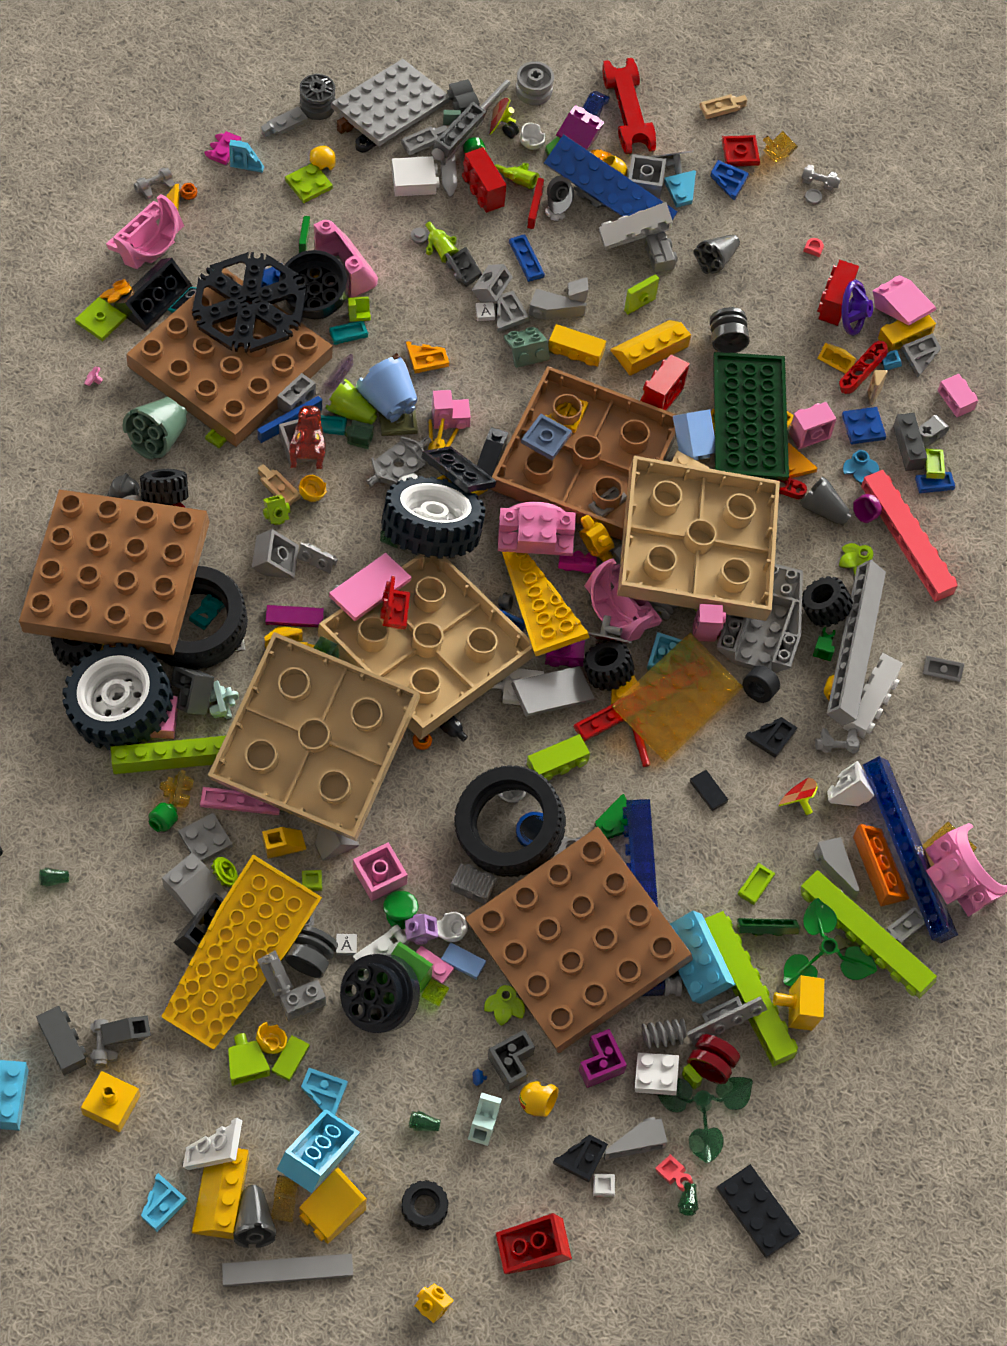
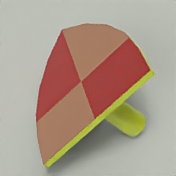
[489,98,516,135]
[779,777,818,815]

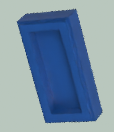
[915,472,955,494]

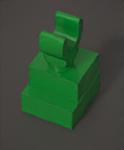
[813,627,836,661]

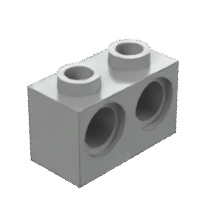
[277,373,316,414]
[279,979,326,1021]

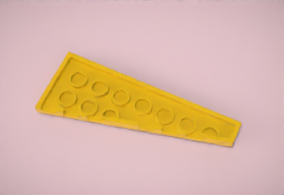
[502,552,590,656]

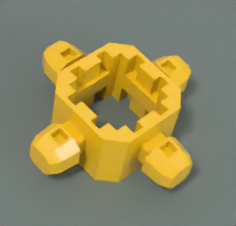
[579,515,614,562]

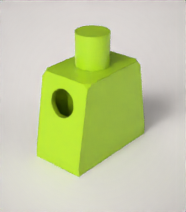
[228,1033,270,1086]

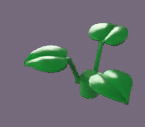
[783,898,877,987]

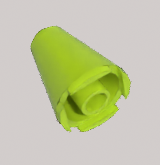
[325,379,378,426]

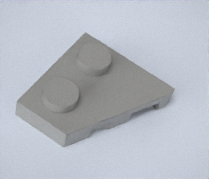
[901,333,941,377]

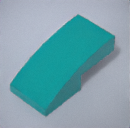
[189,594,225,630]

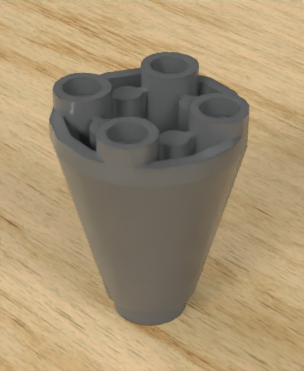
[693,235,740,274]
[799,477,852,526]

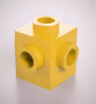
[414,1283,454,1323]

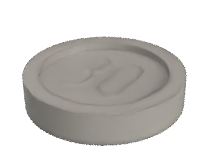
[805,189,822,204]

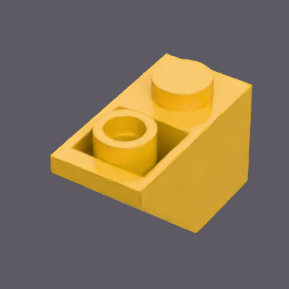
[262,827,306,859]

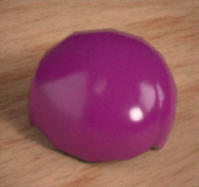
[853,494,882,523]

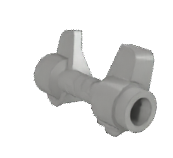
[801,165,841,191]
[133,168,174,199]
[815,728,860,753]
[90,1019,118,1067]

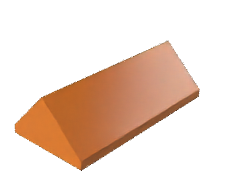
[853,824,910,907]

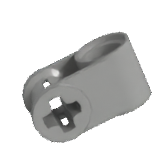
[919,415,950,447]

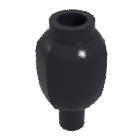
[439,716,468,742]

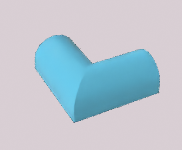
[647,632,694,674]

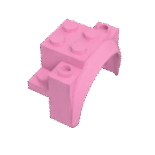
[497,502,576,556]
[925,823,1007,917]

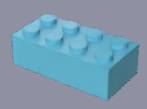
[670,911,735,1004]
[277,1109,360,1193]

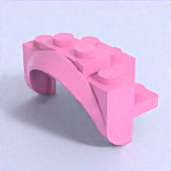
[106,194,184,269]
[584,558,662,641]

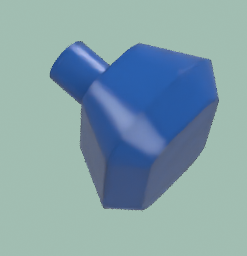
[472,1069,487,1086]

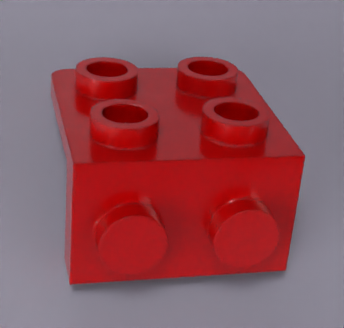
[380,576,410,630]

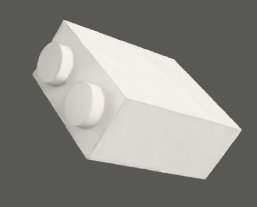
[392,156,439,197]

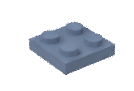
[521,414,572,461]

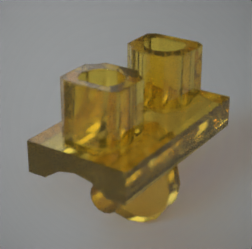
[159,769,194,808]

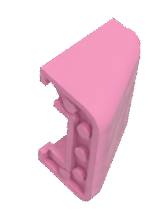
[314,220,378,298]

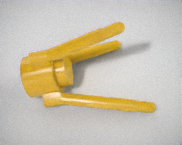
[428,418,459,450]

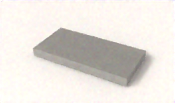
[511,666,595,717]

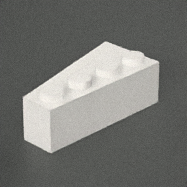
[843,653,903,739]

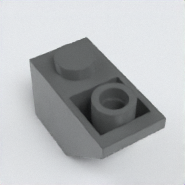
[100,1015,151,1046]

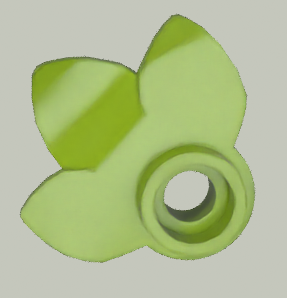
[839,543,874,575]
[484,985,525,1026]

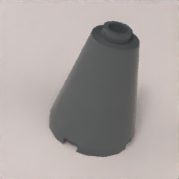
[233,1185,277,1248]

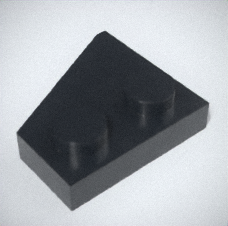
[745,717,798,758]
[553,1134,608,1182]

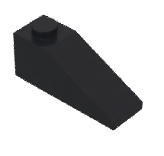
[477,427,509,477]
[173,893,223,956]

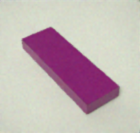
[265,605,324,628]

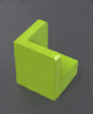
[348,297,371,322]

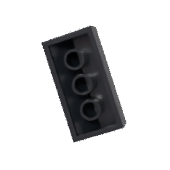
[115,258,193,331]

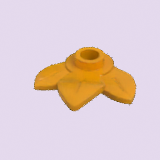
[99,279,132,303]

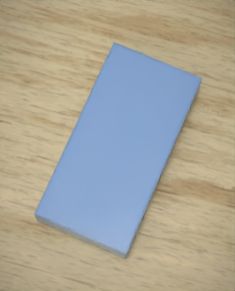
[441,942,486,980]

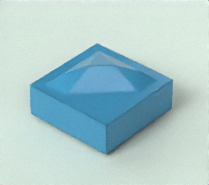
[881,350,902,370]

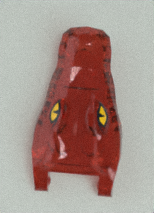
[289,405,326,469]

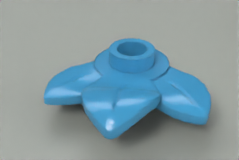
[843,450,879,483]

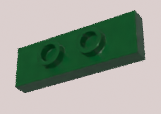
[737,918,800,936]

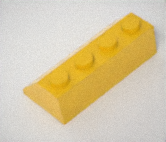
[610,320,691,376]
[191,1148,249,1240]

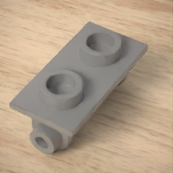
[297,543,338,574]
[257,951,293,997]

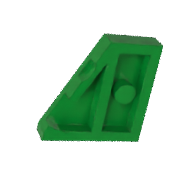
[595,794,639,839]

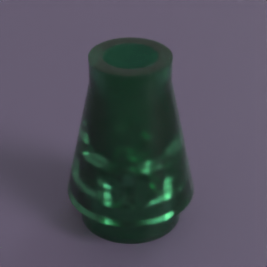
[39,867,69,887]
[409,1110,441,1132]
[678,1182,699,1216]

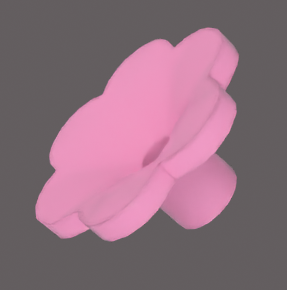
[84,366,103,386]

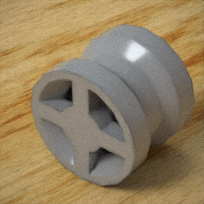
[663,976,682,996]

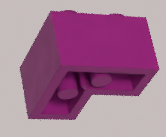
[579,1029,627,1088]

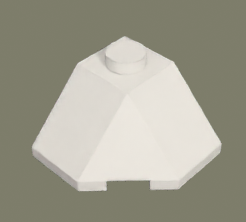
[827,761,874,806]

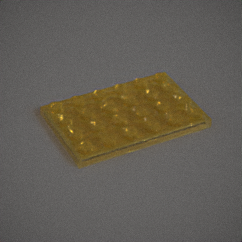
[612,632,743,762]

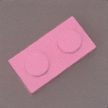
[416,946,454,986]

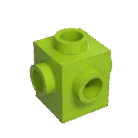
[262,494,291,525]

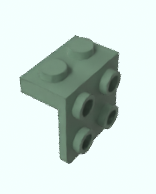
[504,327,550,368]

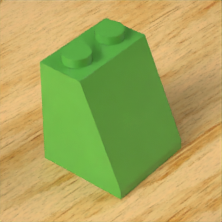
[370,942,433,1003]

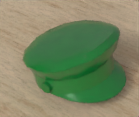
[383,891,419,929]

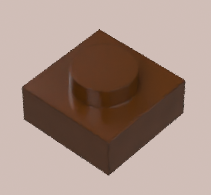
[337,117,354,134]

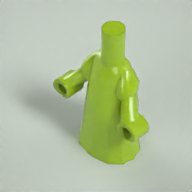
[495,163,539,189]
[425,221,459,263]

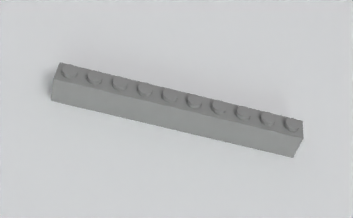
[827,560,886,726]

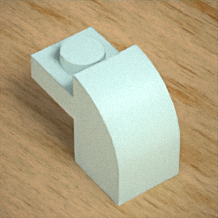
[468,1093,502,1146]

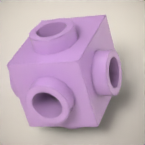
[405,914,438,945]

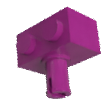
[545,640,585,668]

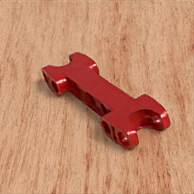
[602,58,656,154]

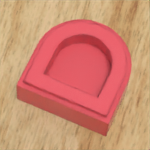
[803,238,824,257]

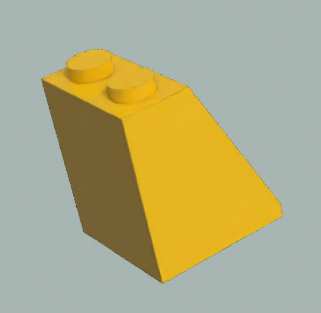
[299,1168,367,1244]

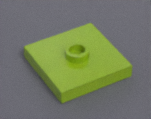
[624,274,659,315]
[75,297,126,342]

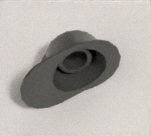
[547,175,574,214]
[107,473,140,498]

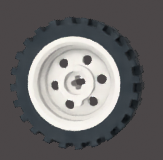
[381,476,486,559]
[62,643,173,751]

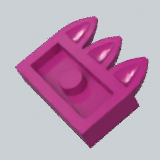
[204,131,241,165]
[558,550,597,573]

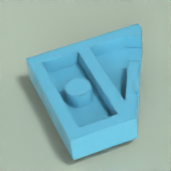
[301,1068,348,1115]

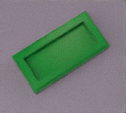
[299,216,310,253]

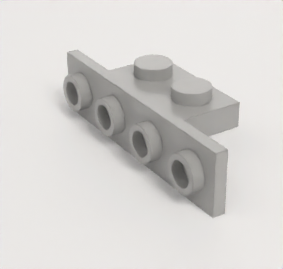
[687,996,767,1045]

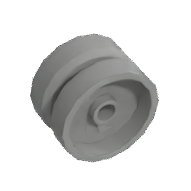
[516,62,554,105]

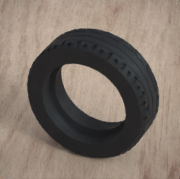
[153,566,248,670]
[454,765,566,877]

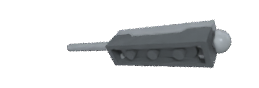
[431,80,510,163]

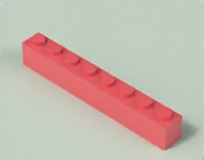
[861,470,958,602]

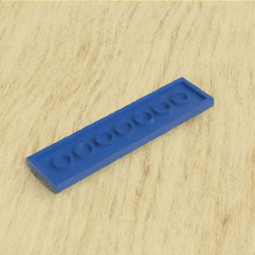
[544,134,678,235]

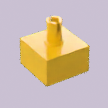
[773,975,824,1031]
[81,1071,140,1133]

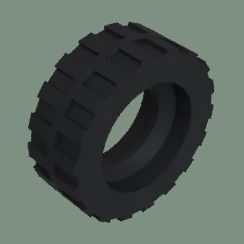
[401,1180,449,1230]

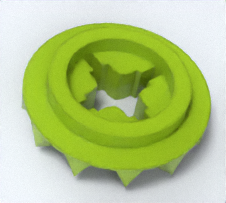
[211,857,238,888]

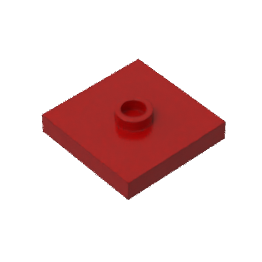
[721,135,760,167]

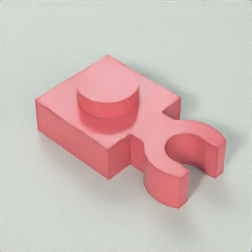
[655,1154,693,1192]

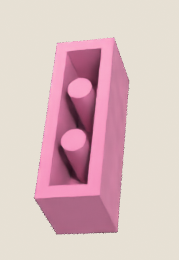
[693,604,726,642]

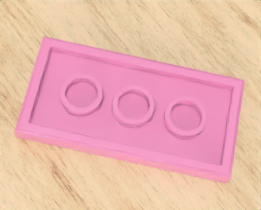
[329,553,412,621]

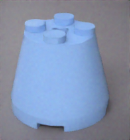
[356,357,418,422]

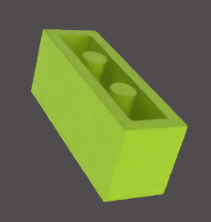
[526,734,590,781]

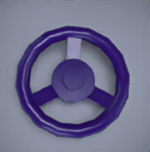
[842,279,873,336]

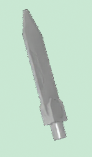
[440,153,457,197]

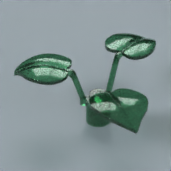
[657,1077,753,1163]

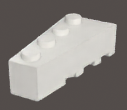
[599,202,673,250]

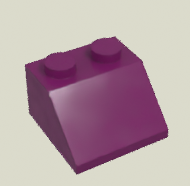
[556,105,604,150]

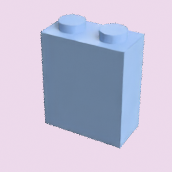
[673,409,715,460]

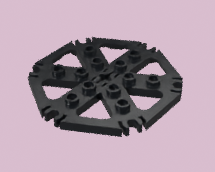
[192,252,306,353]

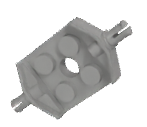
[366,436,432,487]

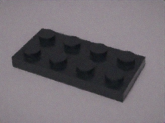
[421,446,496,493]
[716,1164,801,1258]

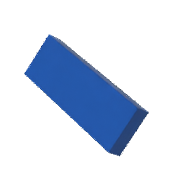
[509,234,545,282]

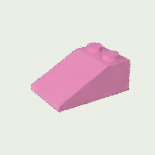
[873,275,936,325]

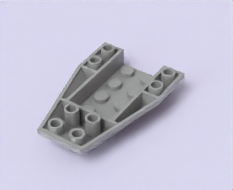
[717,564,803,673]

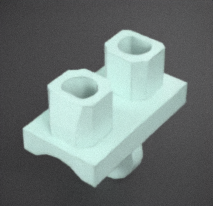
[209,680,239,719]

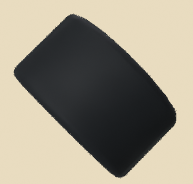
[742,666,780,703]

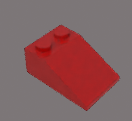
[496,1213,572,1274]

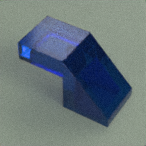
[582,91,610,117]

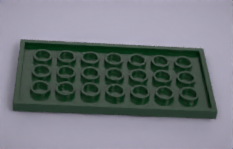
[713,352,789,481]

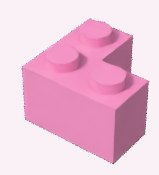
[432,390,471,430]

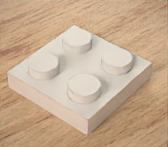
[635,1053,679,1095]

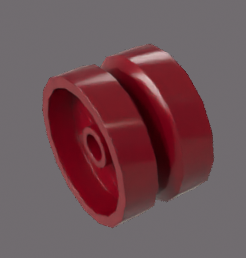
[687,1034,740,1084]

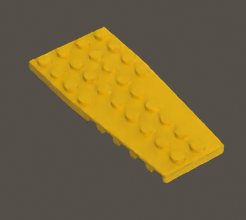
[162,855,322,1050]

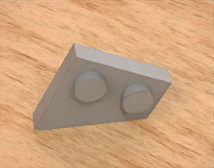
[497,291,529,332]

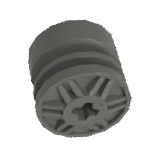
[300,74,335,120]
[709,307,750,353]
[285,926,338,978]

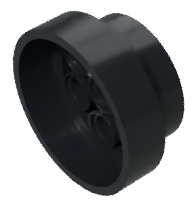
[279,250,349,320]
[340,953,420,1033]

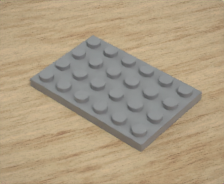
[331,59,450,146]

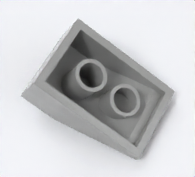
[162,852,228,917]

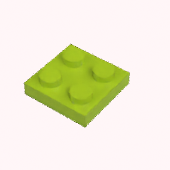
[285,163,333,203]

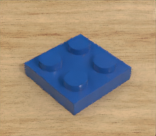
[842,407,886,445]

